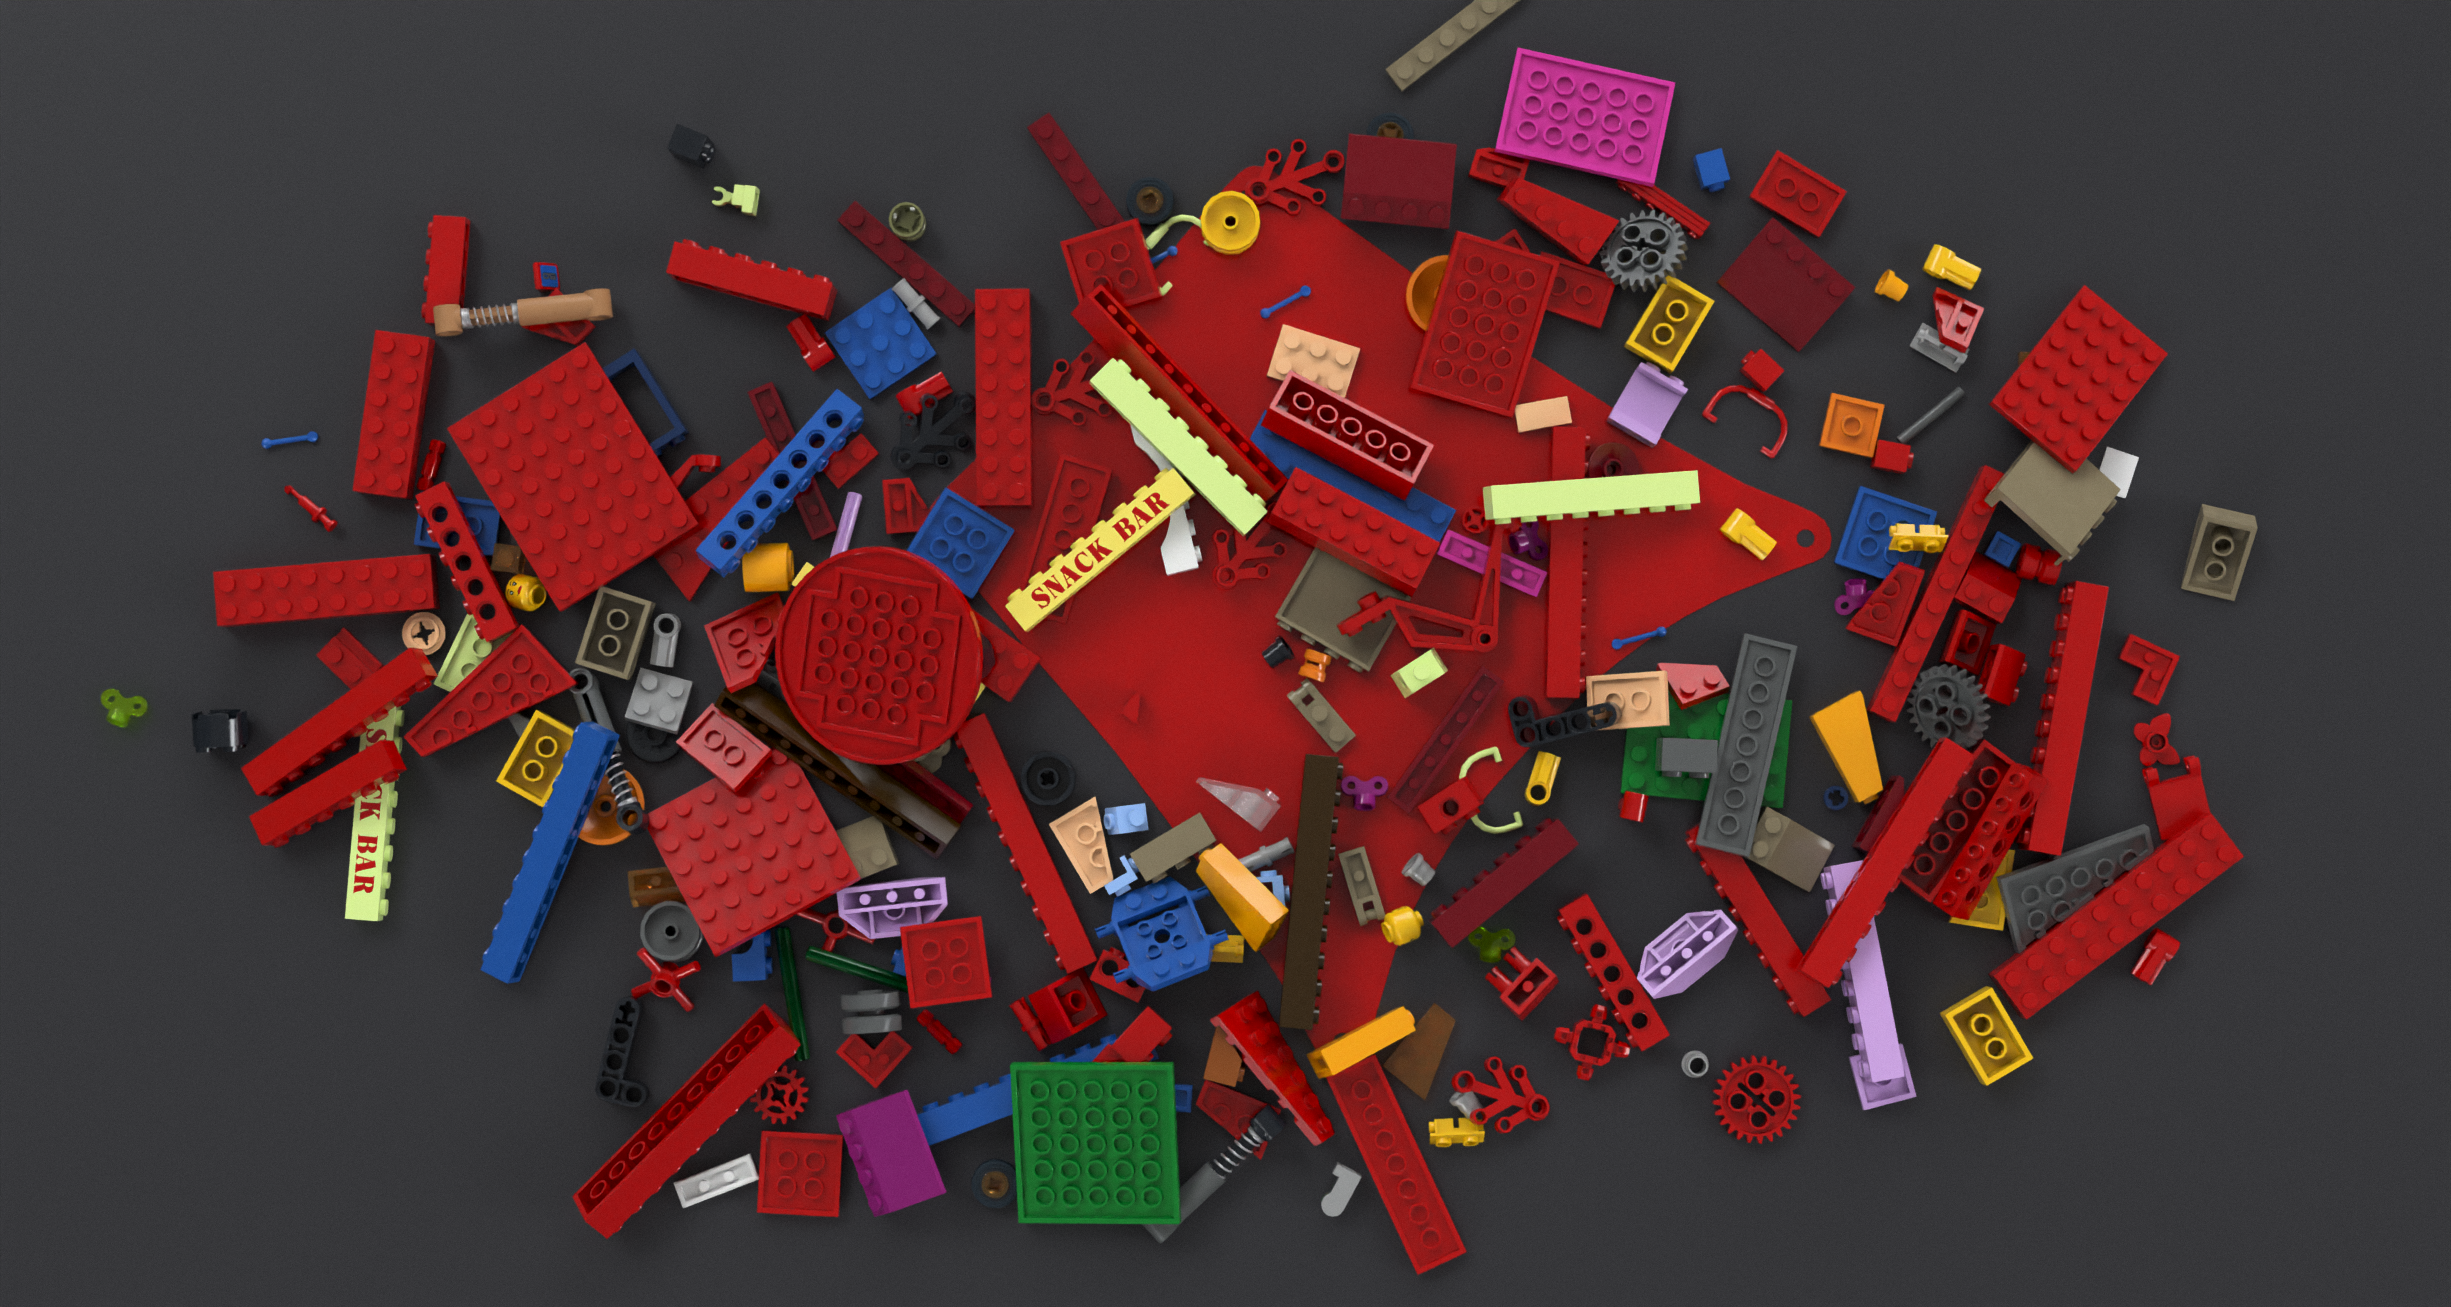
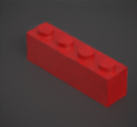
[421,215,470,326]

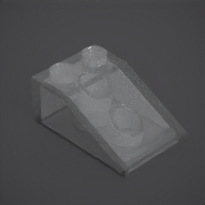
[1196,777,1280,832]

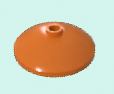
[1406,255,1449,331]
[579,769,645,845]

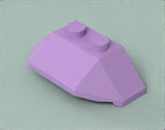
[837,877,948,939]
[1637,910,1738,999]

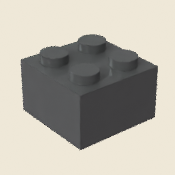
[1655,738,1718,778]

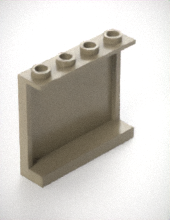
[1984,440,2121,566]
[1275,547,1415,673]

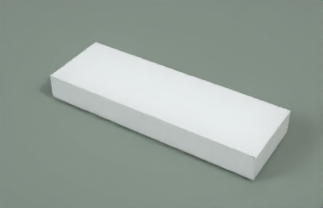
[674,1153,759,1208]

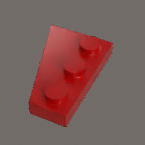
[1845,561,1925,647]
[1196,1079,1281,1160]

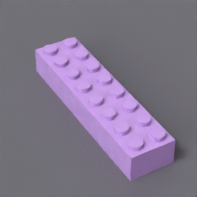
[1820,860,1905,1083]

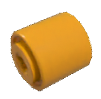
[742,543,794,592]

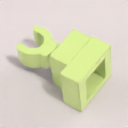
[712,184,760,216]

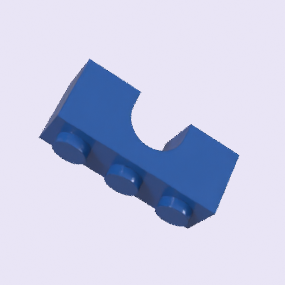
[732,930,773,982]

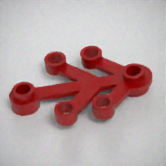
[1245,139,1345,216]
[1031,350,1113,427]
[1212,501,1287,589]
[1452,1056,1550,1134]

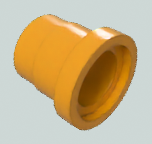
[1875,269,1908,302]

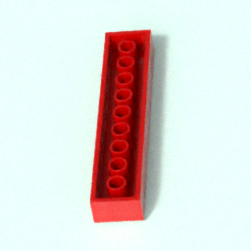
[2016,581,2109,856]
[1988,813,2244,1020]
[572,1003,801,1239]

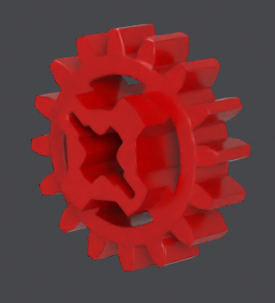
[750,1065,809,1124]

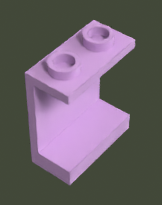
[1606,362,1688,448]

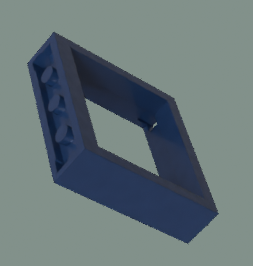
[602,348,689,458]

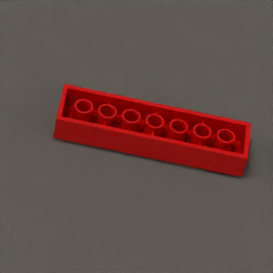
[975,289,1033,508]
[213,554,440,627]

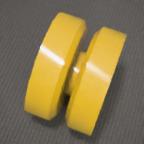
[1201,191,1260,255]

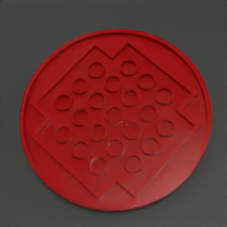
[775,546,983,765]

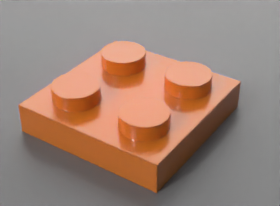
[1819,393,1885,458]

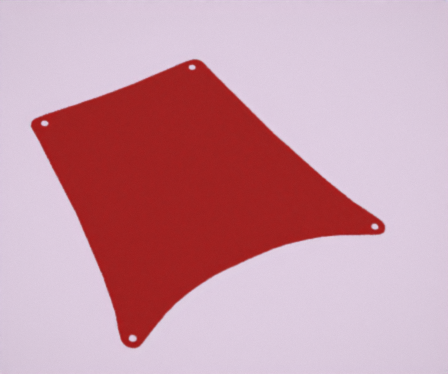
[928,166,1832,1049]

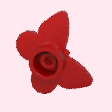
[2133,713,2180,766]

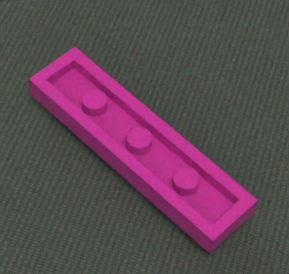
[1437,529,1547,597]

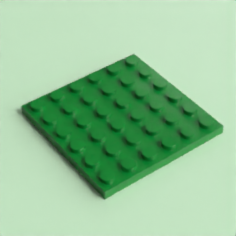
[1010,1062,1181,1224]

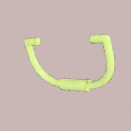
[1145,214,1209,296]
[1459,746,1523,834]

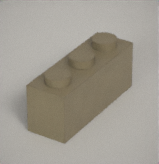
[1130,812,1216,883]

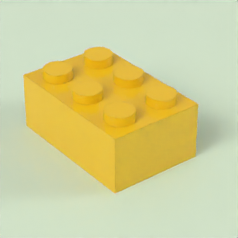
[1623,275,1714,374]
[496,710,575,807]
[1940,986,2033,1086]

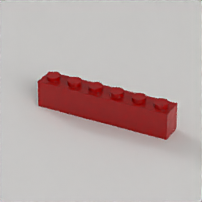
[249,740,407,848]

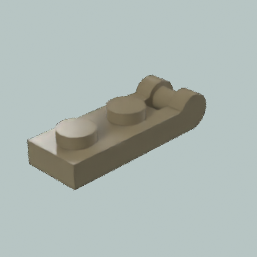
[1286,678,1356,753]
[1338,846,1385,926]

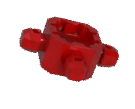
[1554,1004,1630,1081]

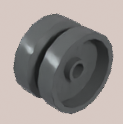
[640,901,704,963]
[840,989,902,1034]

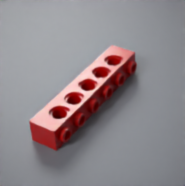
[415,481,520,643]
[1933,762,2049,920]
[1556,893,1670,1051]

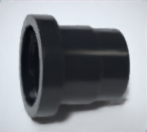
[1262,635,1295,668]

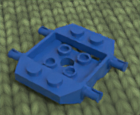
[1095,876,1229,992]

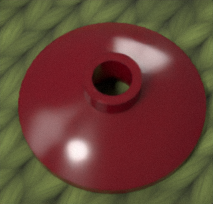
[1588,442,1639,478]

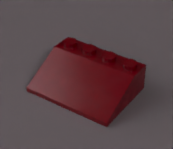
[1341,133,1457,229]
[1716,218,1856,352]

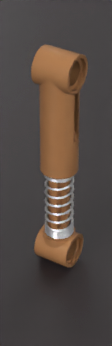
[433,289,613,336]

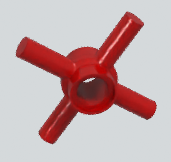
[797,908,875,952]
[631,947,701,1012]

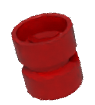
[2015,543,2062,586]

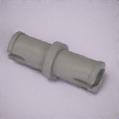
[892,278,940,330]
[1238,837,1295,872]

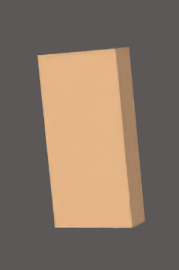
[1514,396,1572,433]

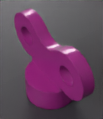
[1509,520,1548,560]
[1834,578,1874,615]
[1341,776,1388,811]

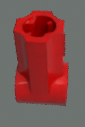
[786,314,836,372]
[895,371,953,420]
[1618,791,1649,822]
[2130,927,2180,985]

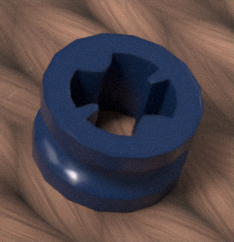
[1823,786,1848,810]

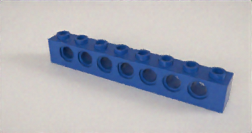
[695,389,864,578]

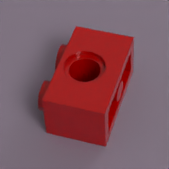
[1418,776,1484,835]

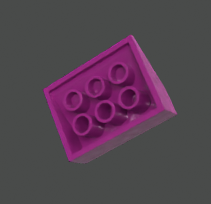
[836,1090,946,1217]

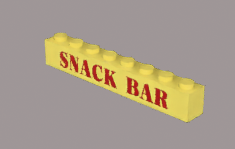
[1005,468,1196,632]

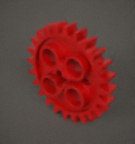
[1712,1055,1801,1144]

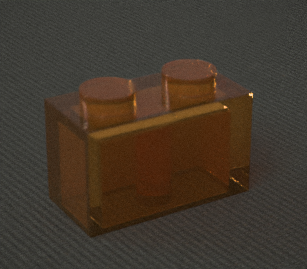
[628,867,685,907]

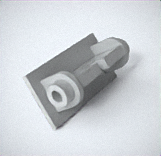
[1909,323,1970,373]

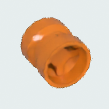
[1298,649,1332,683]

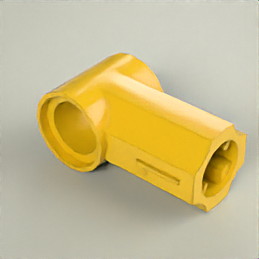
[1922,244,1981,290]
[1720,508,1777,561]
[1525,751,1561,806]

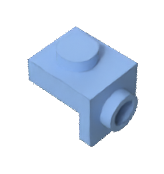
[1104,803,1149,835]
[1104,855,1139,897]
[1256,870,1290,906]

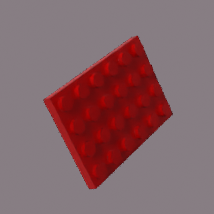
[1409,230,1560,417]
[1989,285,2168,474]

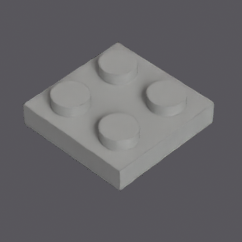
[625,668,693,734]

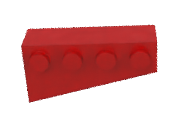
[1496,178,1619,265]

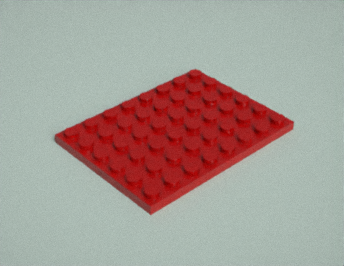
[447,342,700,612]

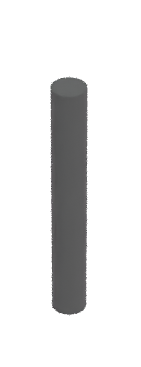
[1896,387,1965,444]

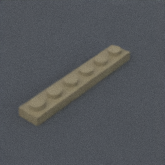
[1385,0,1520,92]

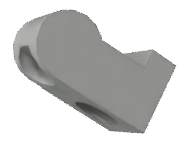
[1321,1162,1361,1217]

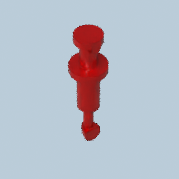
[284,485,338,532]

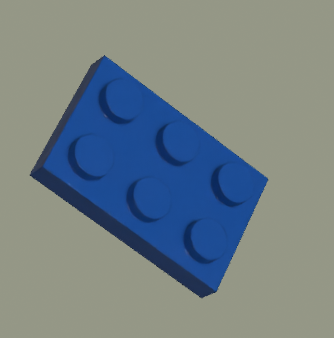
[414,491,502,557]

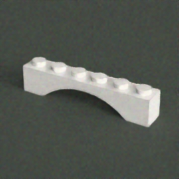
[1131,426,1203,576]

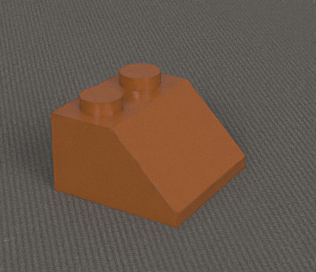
[1203,1025,1246,1087]

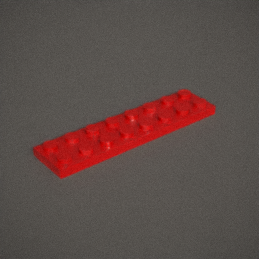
[1326,1054,1467,1275]

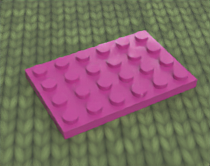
[1495,48,1675,187]

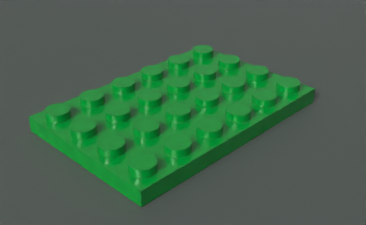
[1620,690,1792,808]

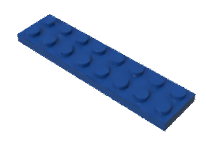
[1250,410,1456,542]

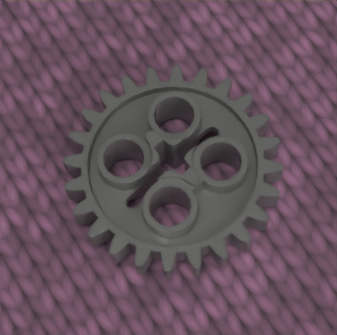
[1599,210,1688,292]
[1906,664,1991,749]

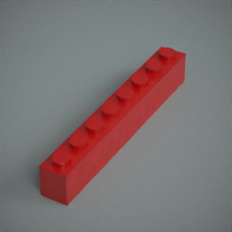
[241,648,438,797]
[1685,823,1831,1017]

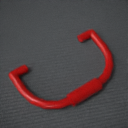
[1702,385,1788,458]

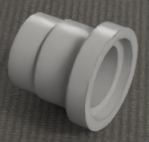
[1402,853,1436,886]
[1681,1050,1709,1078]
[1449,1091,1483,1119]

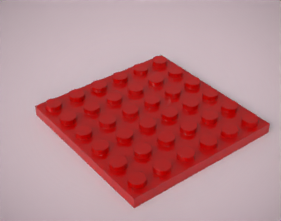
[647,747,861,957]

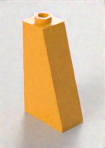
[1809,691,1883,804]
[1196,843,1289,952]
[1306,1006,1416,1079]

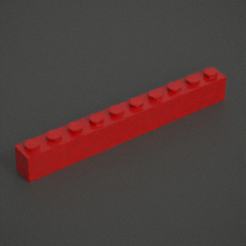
[1070,284,1289,503]
[1545,426,1590,699]
[1866,465,2004,722]
[953,713,1098,974]
[1796,737,1974,988]

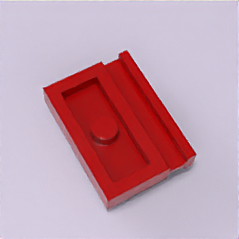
[316,627,384,689]

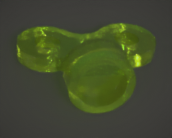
[101,689,148,727]
[1468,926,1516,963]

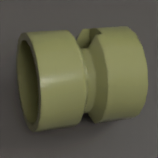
[889,202,927,242]

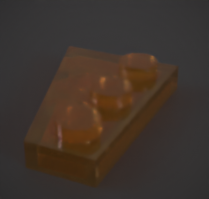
[1383,1003,1456,1100]

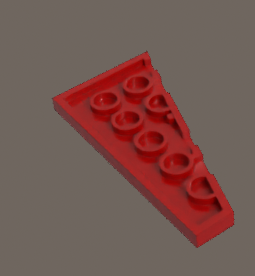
[653,437,780,601]
[404,625,578,757]
[1210,990,1335,1146]

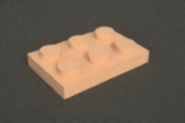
[1267,324,1360,398]
[1586,671,1670,731]

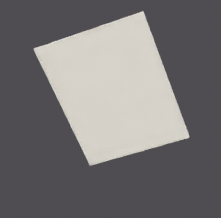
[2099,447,2139,498]

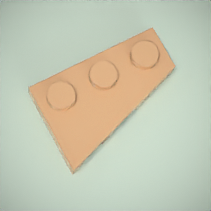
[1049,796,1114,894]

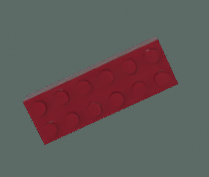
[1429,818,1579,948]

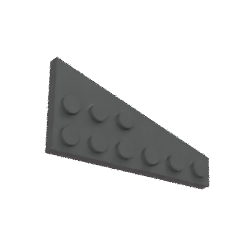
[1996,824,2154,954]

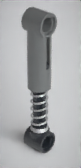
[569,668,650,835]
[1142,1104,1287,1244]

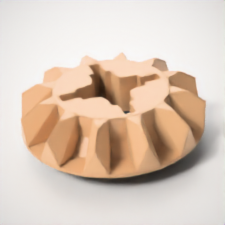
[402,612,446,655]

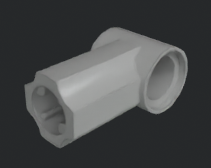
[650,613,681,667]

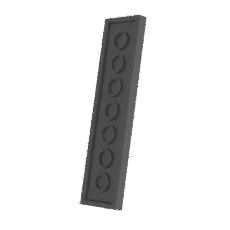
[1695,633,1797,858]

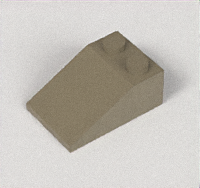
[2181,504,2258,601]
[1742,807,1835,893]

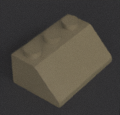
[836,816,899,879]

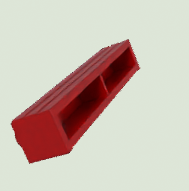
[1616,179,1710,239]

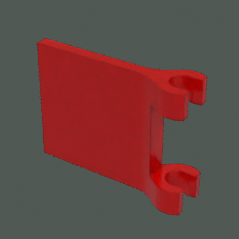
[2142,755,2210,840]

